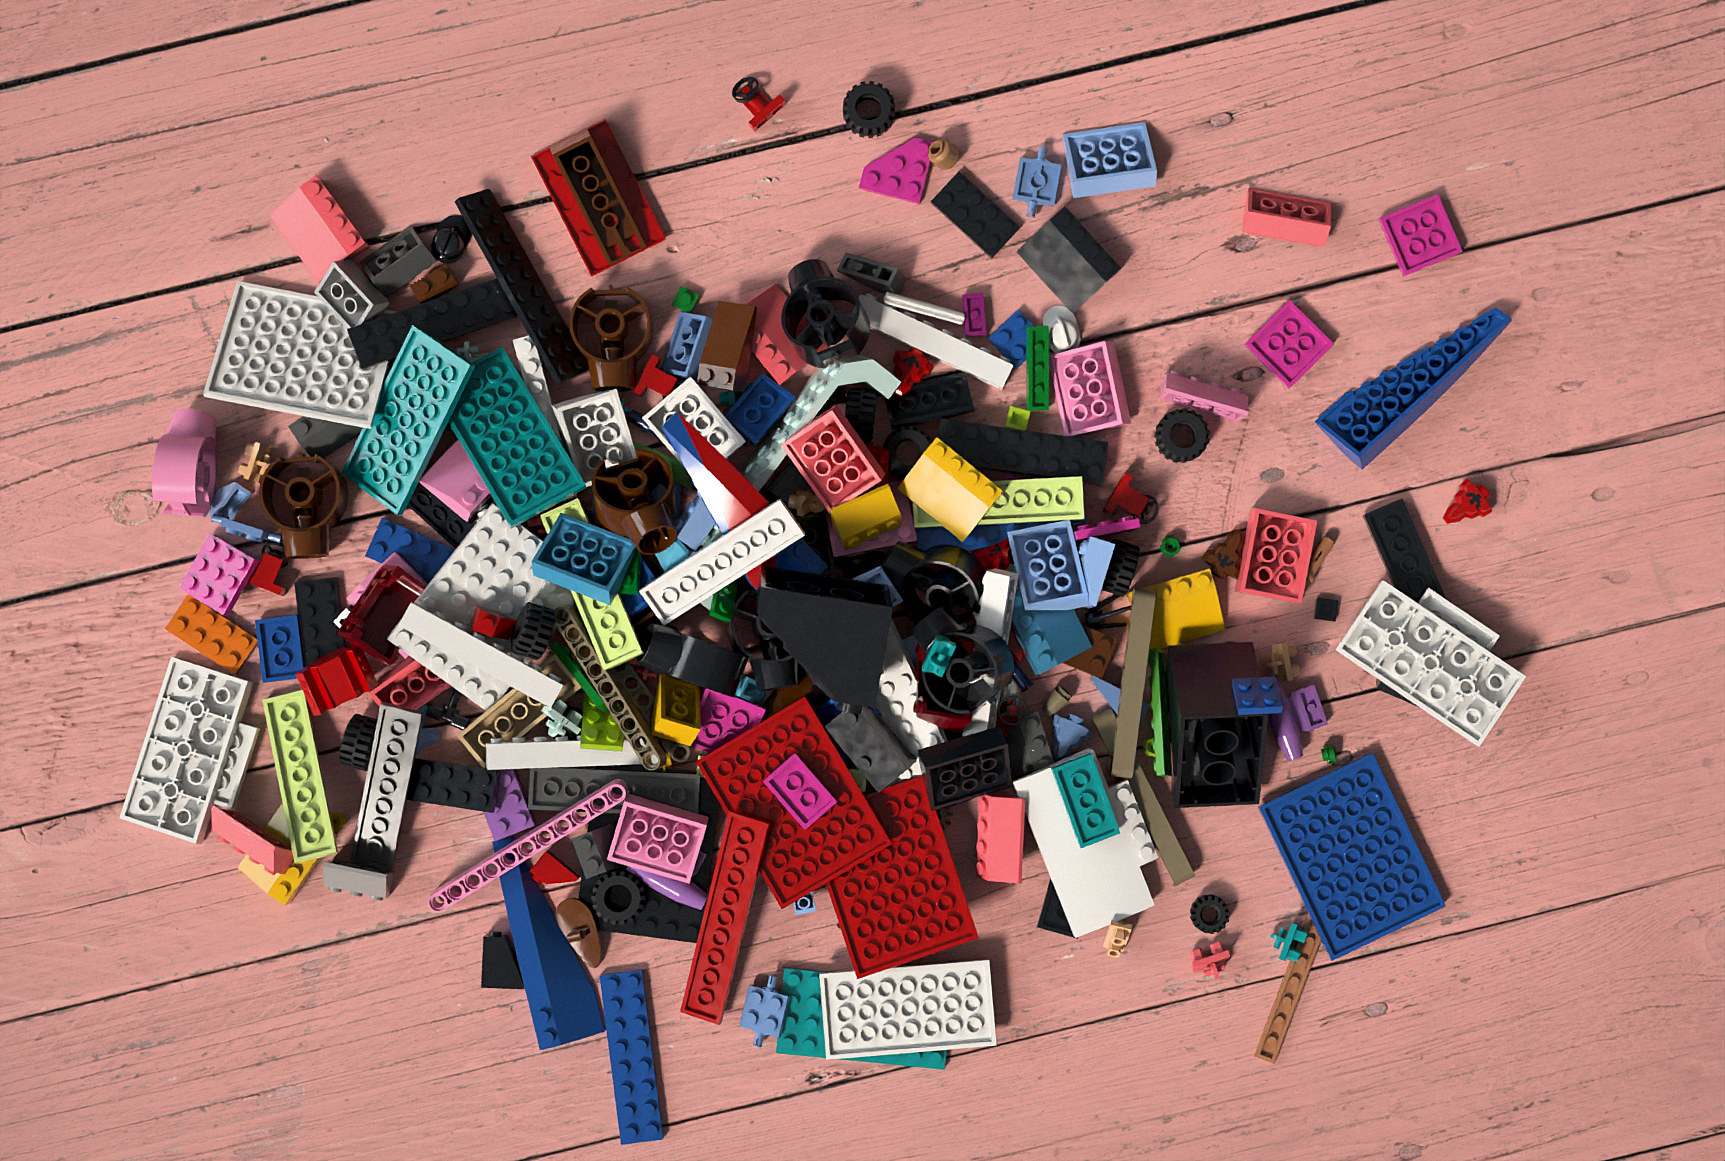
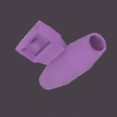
[1268,675,1328,761]
[626,851,709,910]

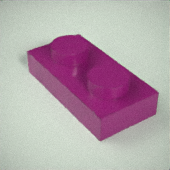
[962,293,987,337]

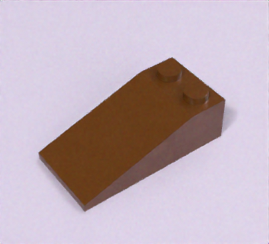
[697,301,757,391]
[1062,625,1118,679]

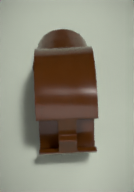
[569,285,654,392]
[592,448,677,555]
[259,452,349,559]

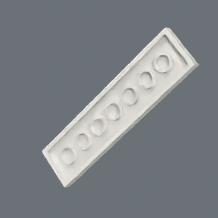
[639,498,805,625]

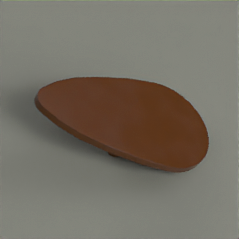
[761,668,815,722]
[556,898,602,968]

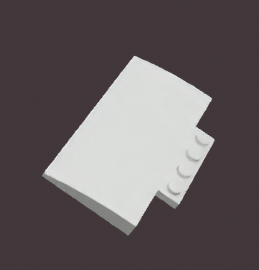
[1335,580,1526,747]
[120,657,260,844]
[1013,748,1158,938]

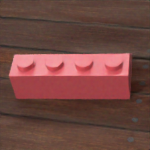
[1242,188,1331,247]
[369,657,451,710]
[975,791,1025,883]
[211,806,294,875]

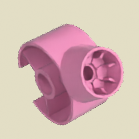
[152,409,217,517]

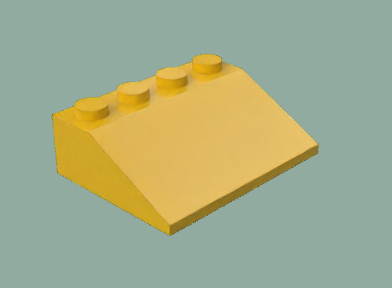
[897,437,1003,542]
[1126,569,1225,653]
[238,803,338,906]

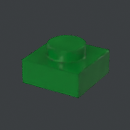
[671,286,700,313]

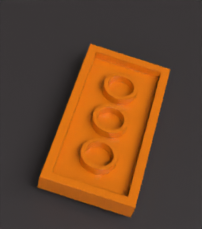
[165,594,258,675]

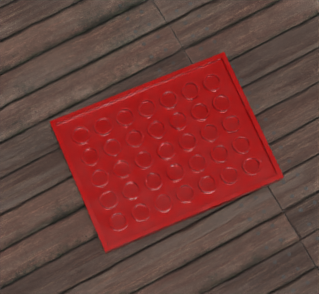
[696,697,892,909]
[826,776,979,979]

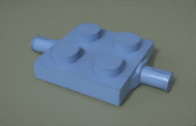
[1012,146,1061,218]
[211,513,282,543]
[740,975,791,1047]

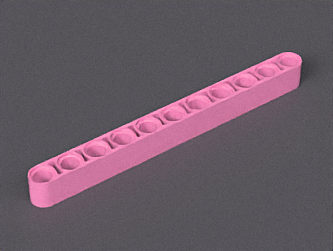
[428,779,628,912]

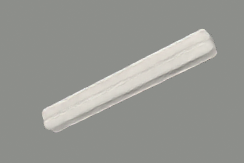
[884,292,965,325]

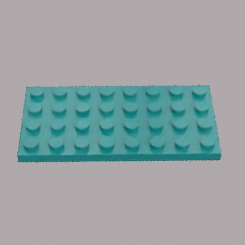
[341,325,475,515]
[448,347,586,529]
[776,968,946,1070]

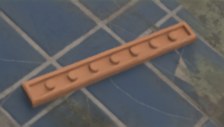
[1254,913,1321,1064]

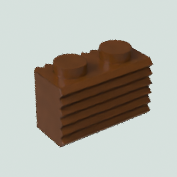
[410,264,459,304]

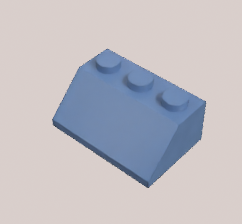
[661,312,713,382]

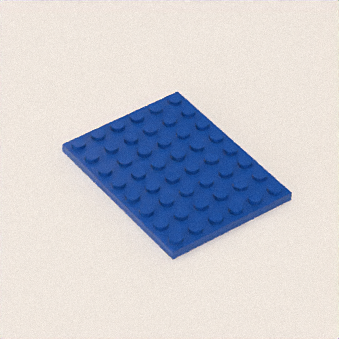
[1258,753,1446,961]

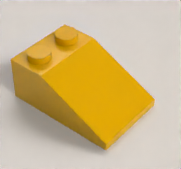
[651,674,701,746]

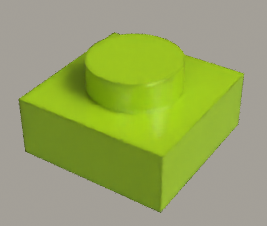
[1005,406,1031,430]

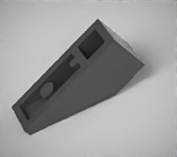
[837,253,906,295]

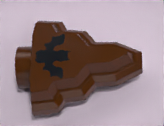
[1201,529,1244,580]

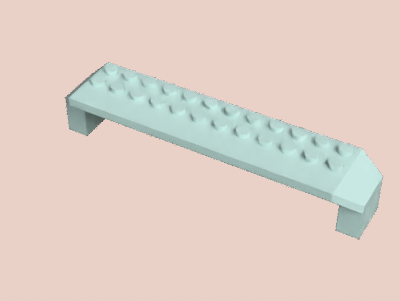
[684,354,901,610]

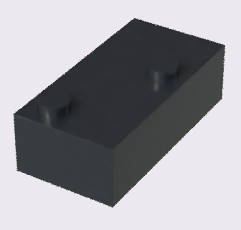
[824,706,916,793]

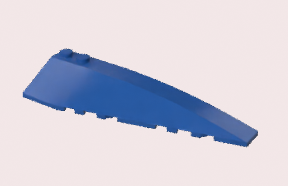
[1315,307,1512,470]
[492,836,605,1050]

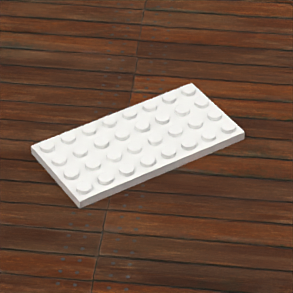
[875,618,948,788]
[819,959,996,1060]

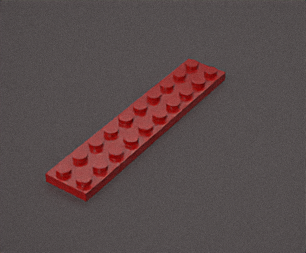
[680,810,771,1025]

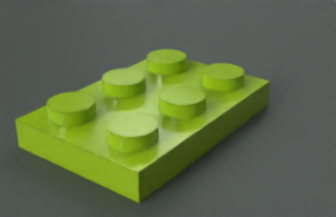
[580,693,624,752]

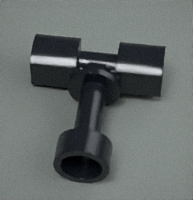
[425,689,470,730]

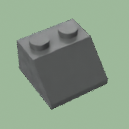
[572,823,623,879]

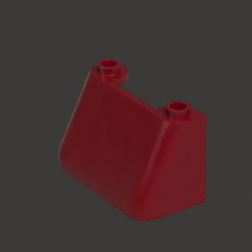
[338,564,426,666]
[913,640,973,733]

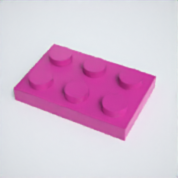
[763,753,838,830]

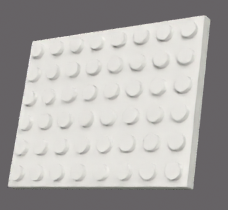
[203,281,396,429]
[387,503,576,711]

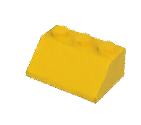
[830,484,902,550]

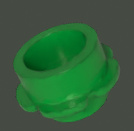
[1160,537,1181,557]
[1321,744,1337,765]

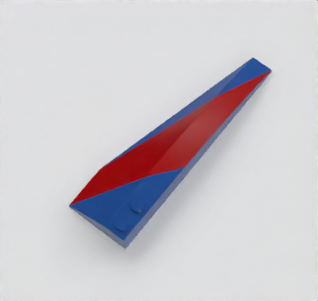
[661,412,828,590]

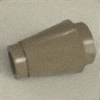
[1042,685,1072,717]

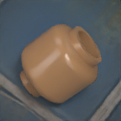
[928,139,959,170]

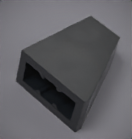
[481,931,525,989]

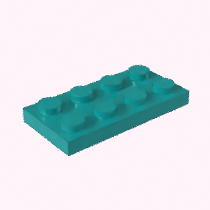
[1051,753,1120,848]

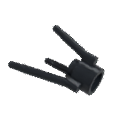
[1085,594,1131,630]

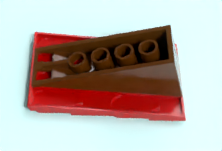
[531,119,666,277]

